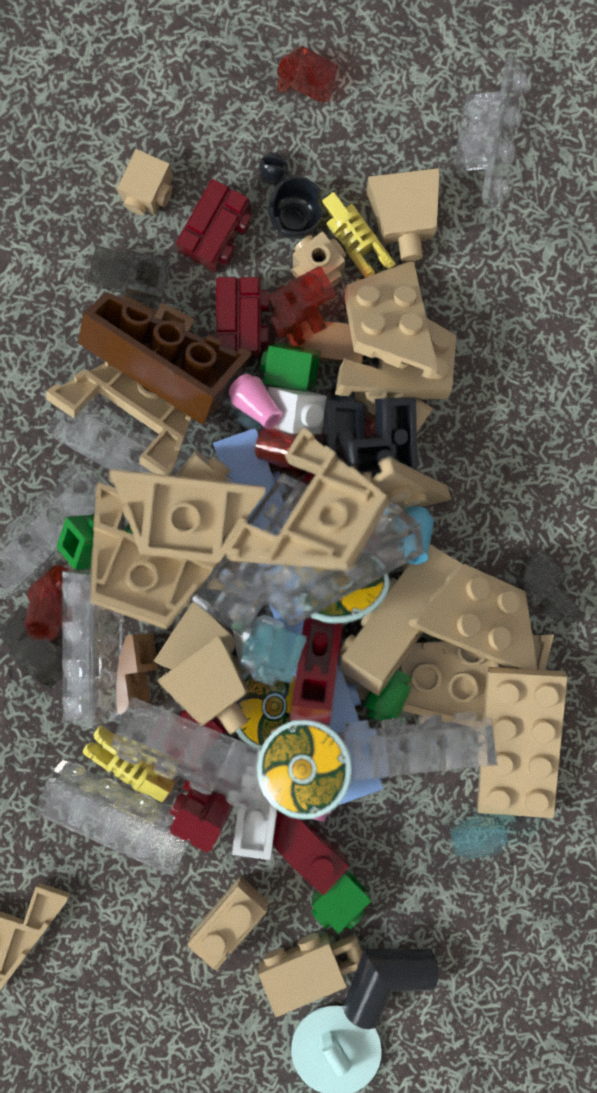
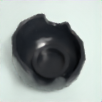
[268,176,324,239]

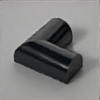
[336,397,418,478]
[342,949,439,1029]

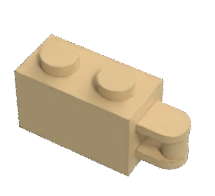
[258,933,363,1017]

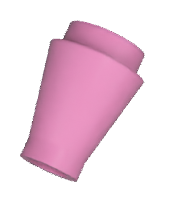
[228,374,283,429]

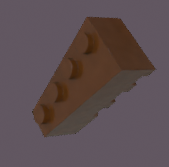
[78,292,252,425]

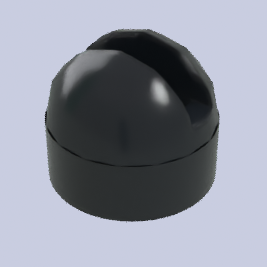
[259,152,288,185]

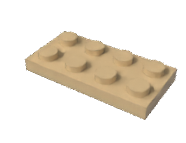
[477,667,567,818]

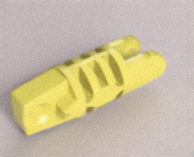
[322,192,396,278]
[83,726,176,802]

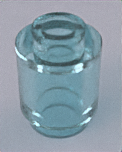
[450,816,508,860]

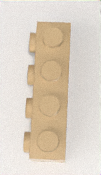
[339,544,463,696]

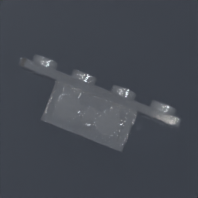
[454,56,528,212]

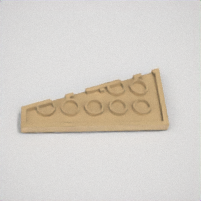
[342,634,554,732]

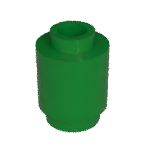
[363,670,412,725]

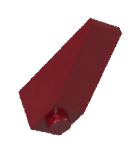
[290,612,342,727]
[272,809,349,896]

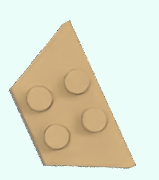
[344,262,438,379]
[362,458,451,520]
[110,469,265,563]
[408,564,538,670]

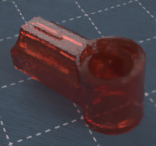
[255,427,309,478]
[23,565,77,641]

